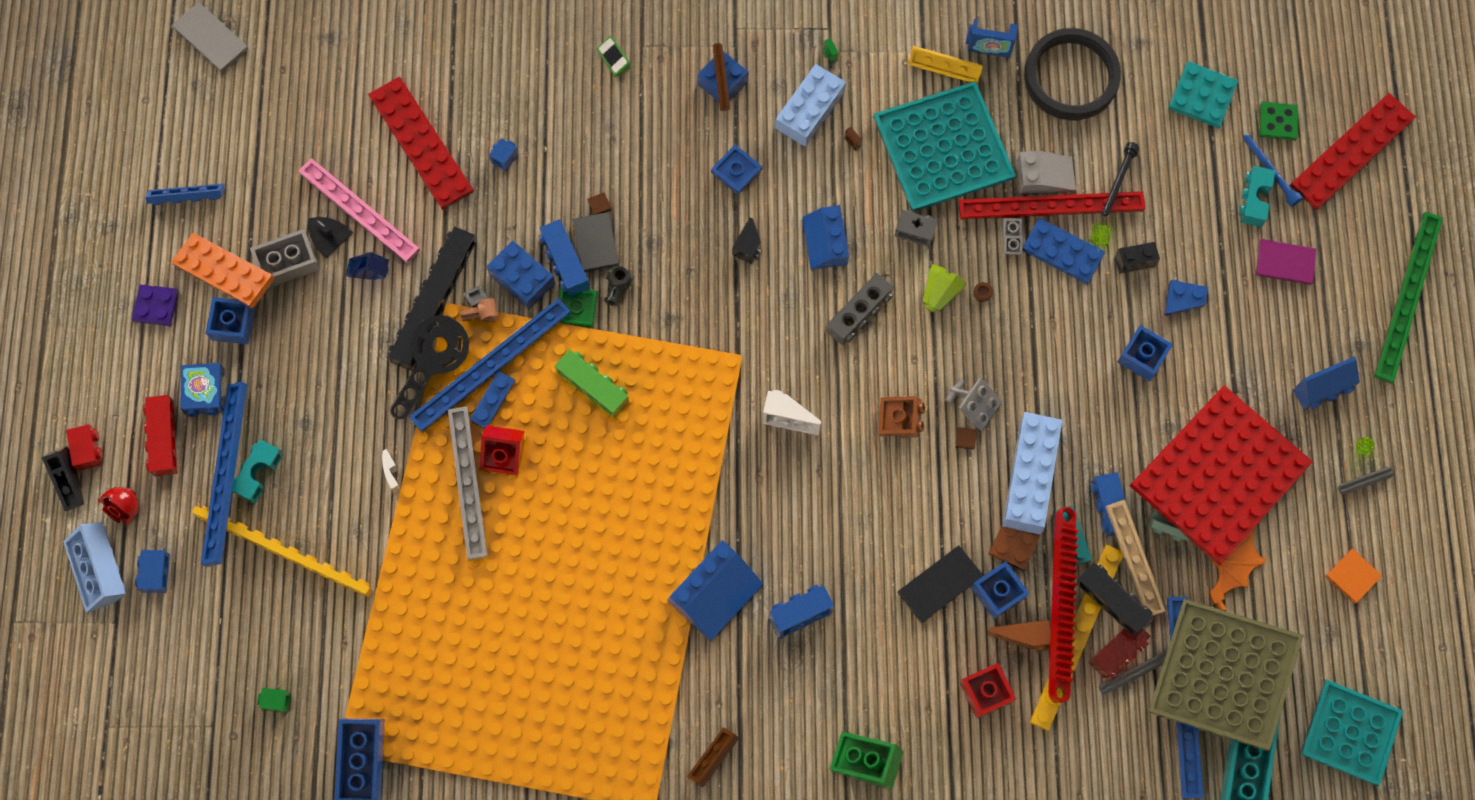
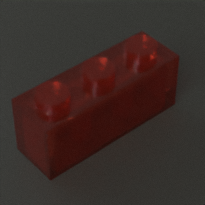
[1089,629,1151,680]

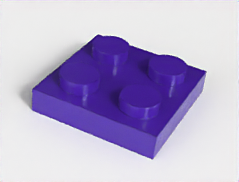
[132,284,179,326]

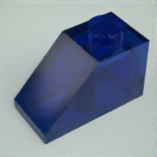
[346,252,389,280]

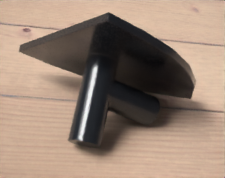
[308,217,353,258]

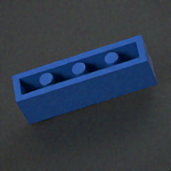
[538,219,590,297]

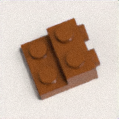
[878,396,925,438]

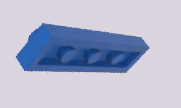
[145,184,225,205]

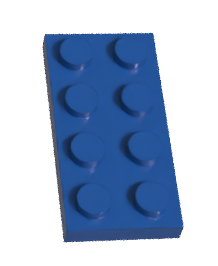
[1022,218,1105,285]

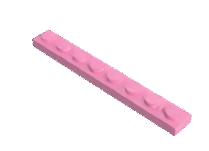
[299,158,420,264]

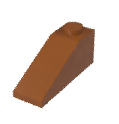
[987,620,1051,652]

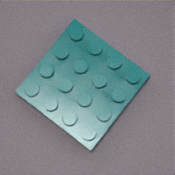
[1300,679,1403,786]

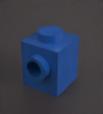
[489,138,518,171]

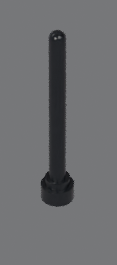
[1102,142,1140,216]

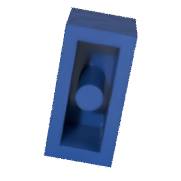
[135,550,170,593]

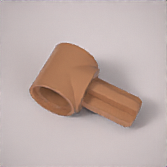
[460,298,499,322]

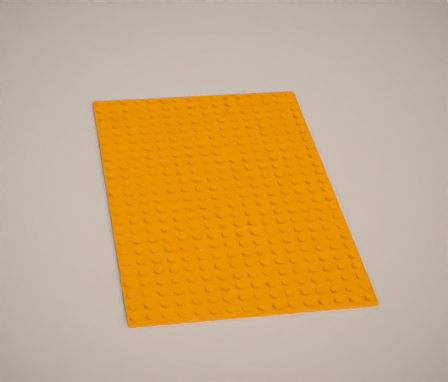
[345,304,742,800]

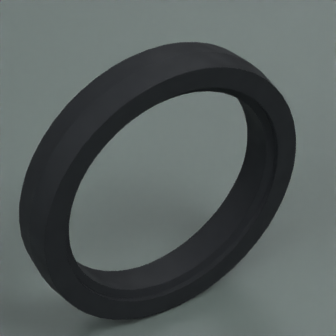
[1024,28,1121,120]

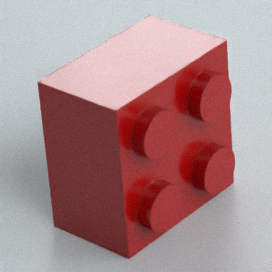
[960,663,1016,719]

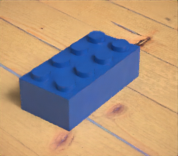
[335,718,385,800]

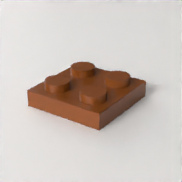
[988,523,1041,571]

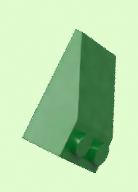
[829,732,904,790]

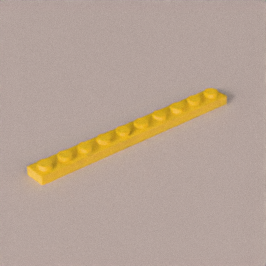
[192,505,373,598]
[1029,544,1123,731]

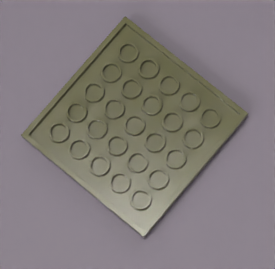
[1149,599,1304,752]

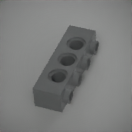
[826,272,893,345]

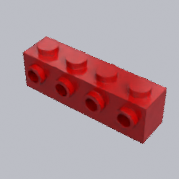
[143,395,178,477]

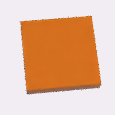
[1325,548,1382,604]

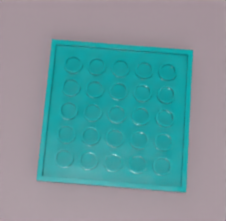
[873,81,1016,212]

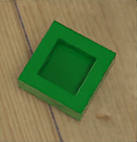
[822,38,839,64]

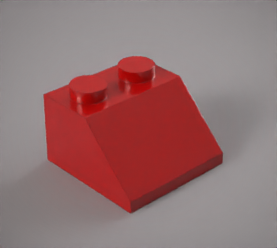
[479,425,525,476]

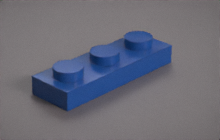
[470,371,516,429]

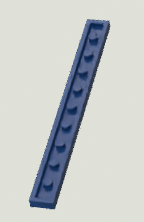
[409,298,571,433]
[201,381,248,567]
[1167,597,1203,799]

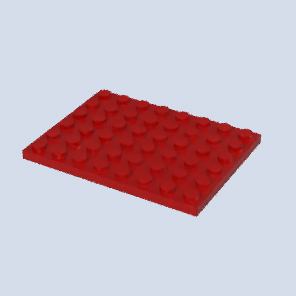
[1129,385,1313,566]

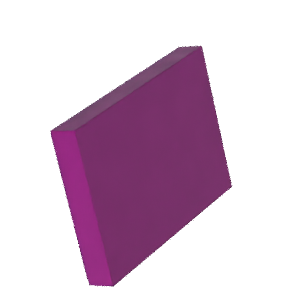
[1255,239,1316,285]

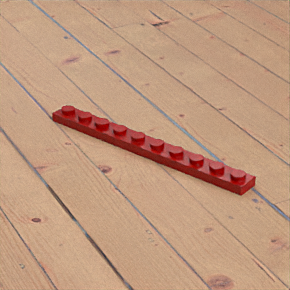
[958,191,1145,220]

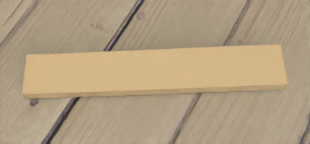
[1105,500,1166,616]

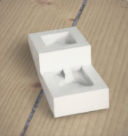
[382,449,400,494]

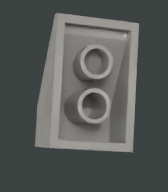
[1017,151,1076,195]

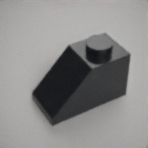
[732,217,762,264]

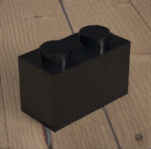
[1114,242,1160,274]

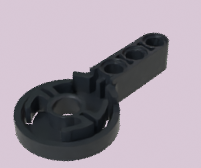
[390,316,469,419]

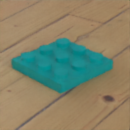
[1168,61,1239,128]

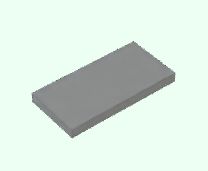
[172,2,249,72]

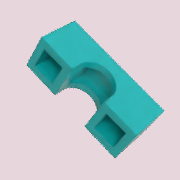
[1238,166,1275,228]
[232,439,284,505]

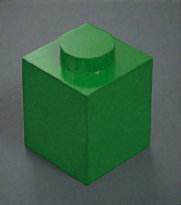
[257,688,291,713]

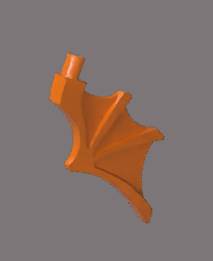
[1209,525,1267,611]

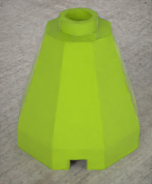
[923,264,966,313]

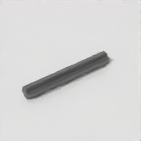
[1099,651,1167,695]

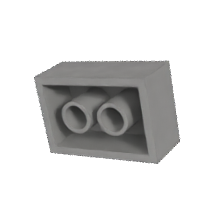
[250,229,320,288]

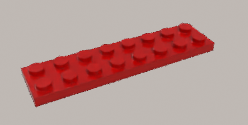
[368,76,474,210]
[1290,93,1416,210]

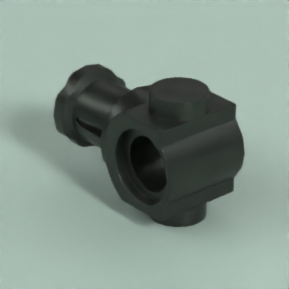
[604,266,635,307]

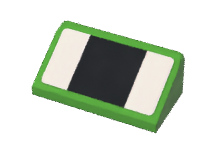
[596,35,631,77]

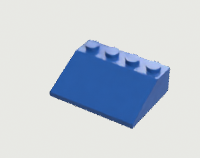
[667,540,764,641]

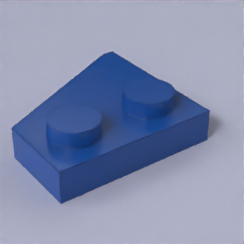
[1164,280,1208,316]

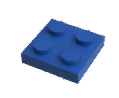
[711,144,763,195]

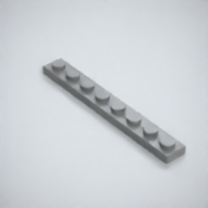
[448,407,488,561]

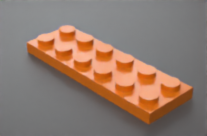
[171,233,275,309]

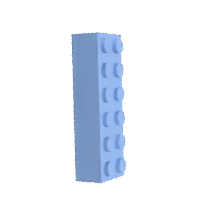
[1002,412,1062,535]

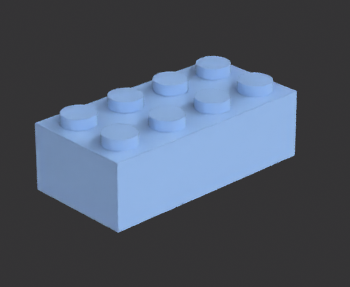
[775,64,846,147]

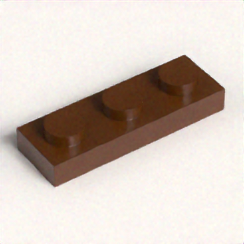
[687,727,739,787]

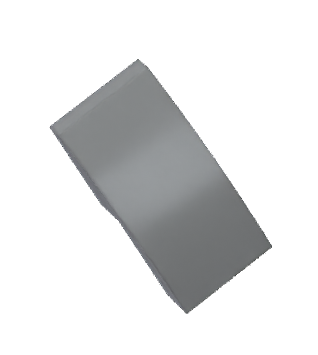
[1002,218,1023,255]

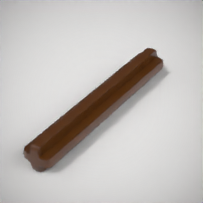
[713,43,730,112]

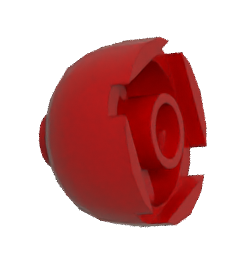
[98,487,139,525]

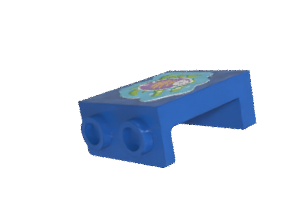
[965,18,1018,58]
[180,363,225,417]

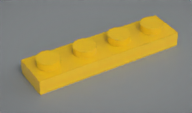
[908,46,983,84]

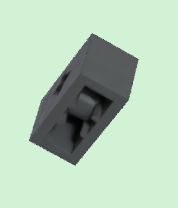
[894,210,938,247]

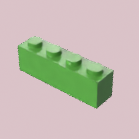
[555,349,629,418]

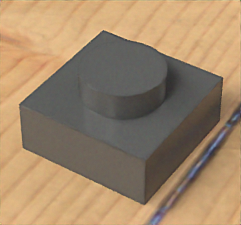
[463,285,488,308]

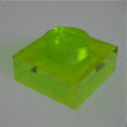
[1089,223,1112,246]

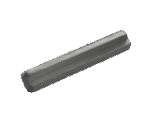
[1338,467,1394,495]

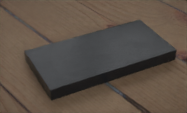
[897,545,984,623]

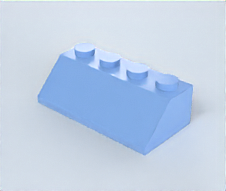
[63,522,126,613]

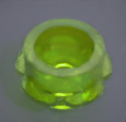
[1356,437,1375,456]

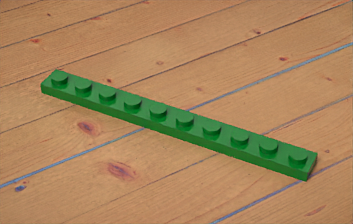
[1373,211,1443,384]

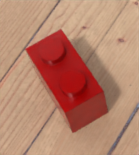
[66,424,103,471]

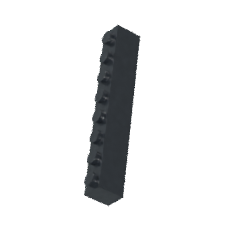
[388,226,477,371]

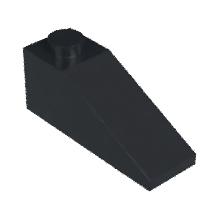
[41,446,84,511]

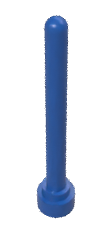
[1243,134,1303,207]

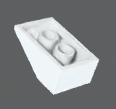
[762,390,821,436]

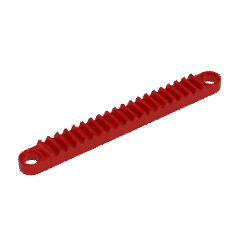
[1048,507,1079,703]

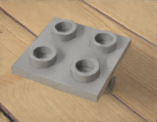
[944,378,1002,431]

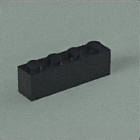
[1076,562,1154,638]

